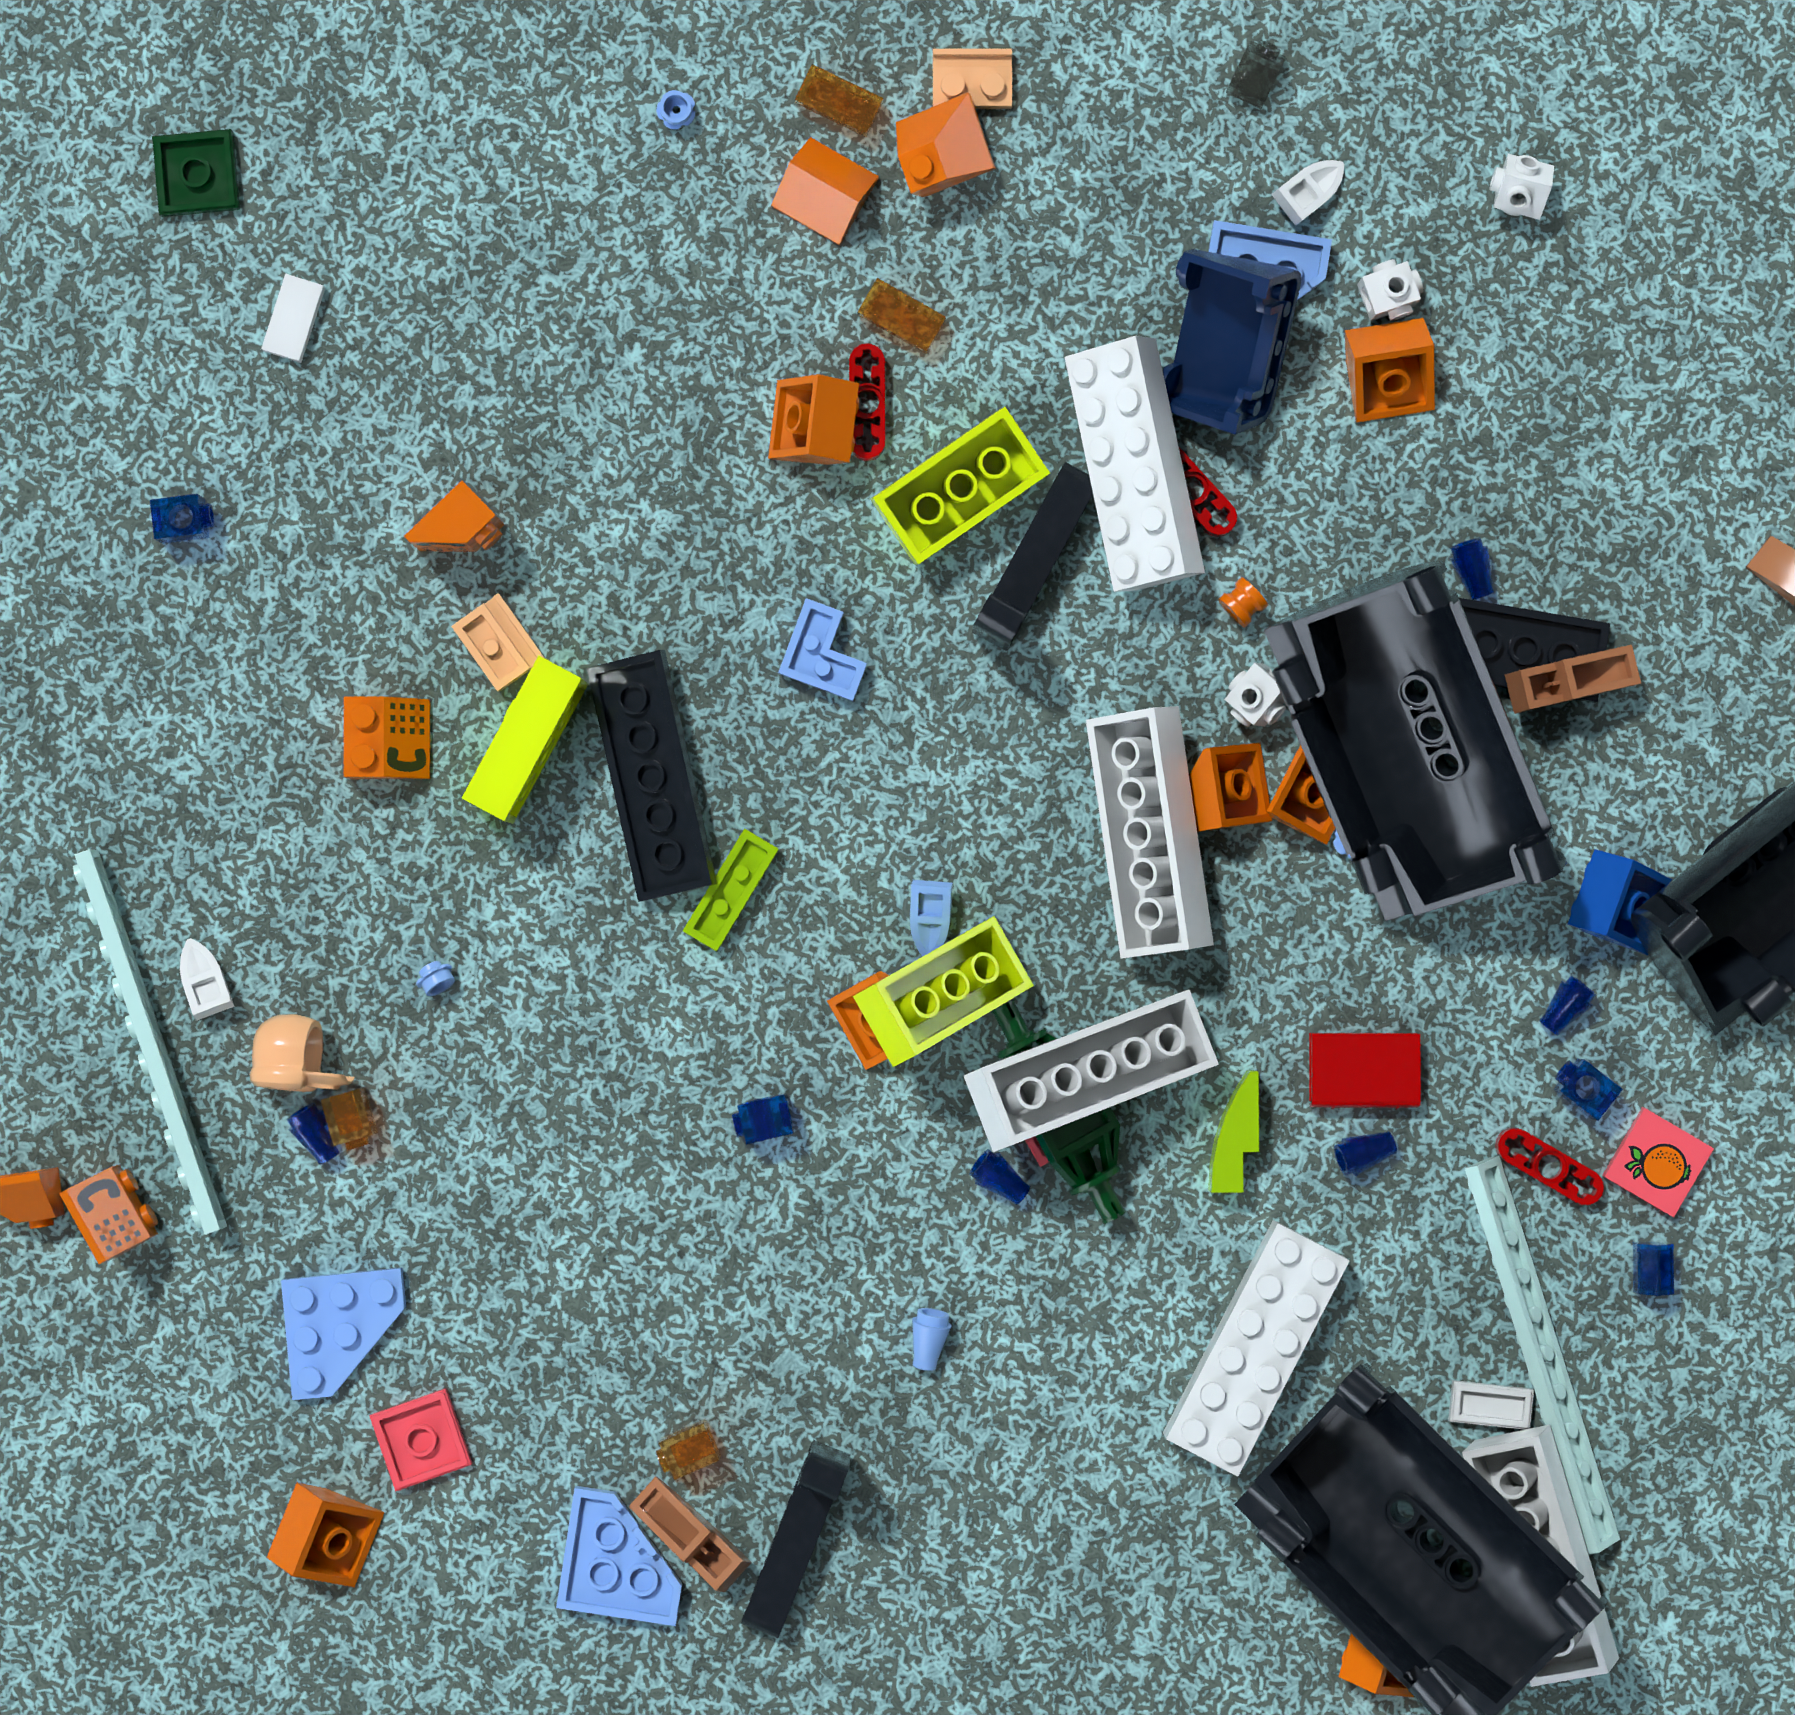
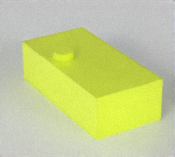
[870,407,1050,565]
[462,655,589,824]
[853,916,1034,1067]

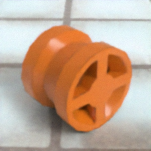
[1218,577,1268,628]

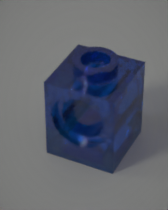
[150,494,214,544]
[1553,1058,1623,1121]
[732,1093,795,1145]

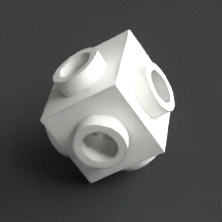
[1489,154,1554,220]
[1357,259,1423,322]
[1224,663,1286,727]

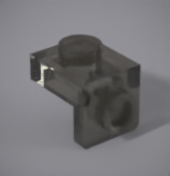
[1226,40,1286,109]

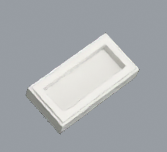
[261,274,325,363]
[1448,1380,1534,1430]

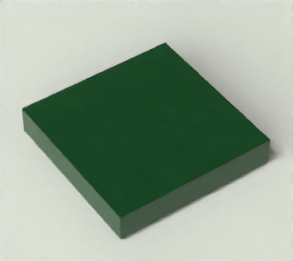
[152,129,240,217]

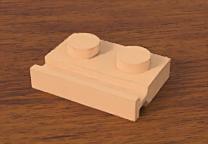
[933,49,1012,109]
[451,593,546,692]

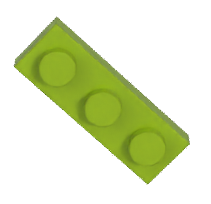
[683,828,779,952]

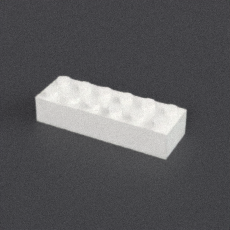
[1065,336,1205,592]
[1086,706,1214,959]
[964,990,1219,1152]
[1163,1220,1349,1477]
[1462,1424,1619,1687]

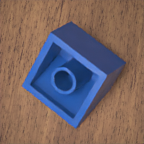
[1568,849,1673,955]

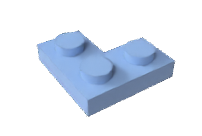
[778,598,867,701]

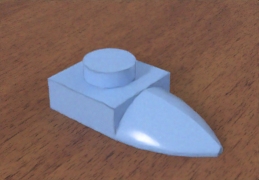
[910,880,953,956]

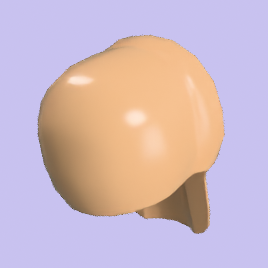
[250,1014,355,1092]

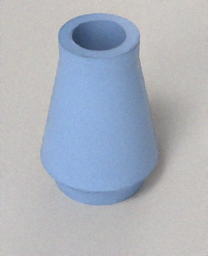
[912,1308,952,1371]

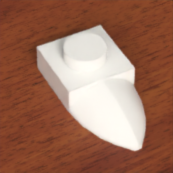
[1271,160,1345,226]
[180,938,235,1021]

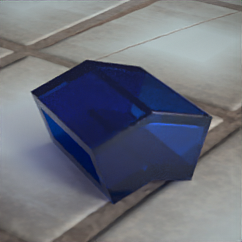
[1633,1242,1674,1296]

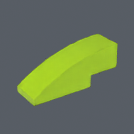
[1208,1070,1259,1193]

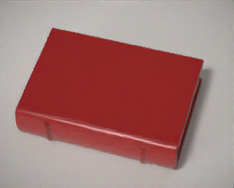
[1309,1033,1421,1110]

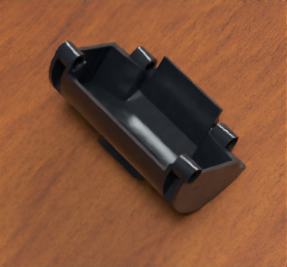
[1264,561,1567,921]
[1630,782,1795,1036]
[1234,1363,1609,1715]

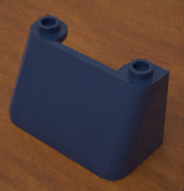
[1163,249,1301,435]

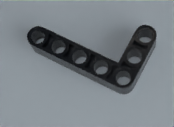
[972,462,1093,651]
[740,1440,850,1638]

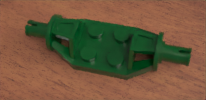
[991,999,1126,1224]

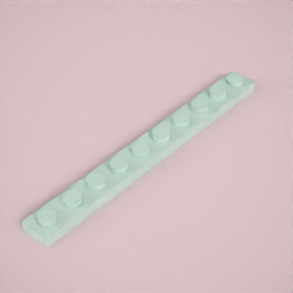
[73,849,227,1235]
[1465,1156,1620,1554]

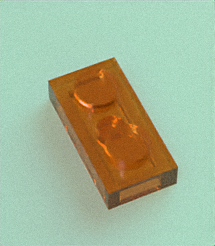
[795,64,884,137]
[857,278,946,354]

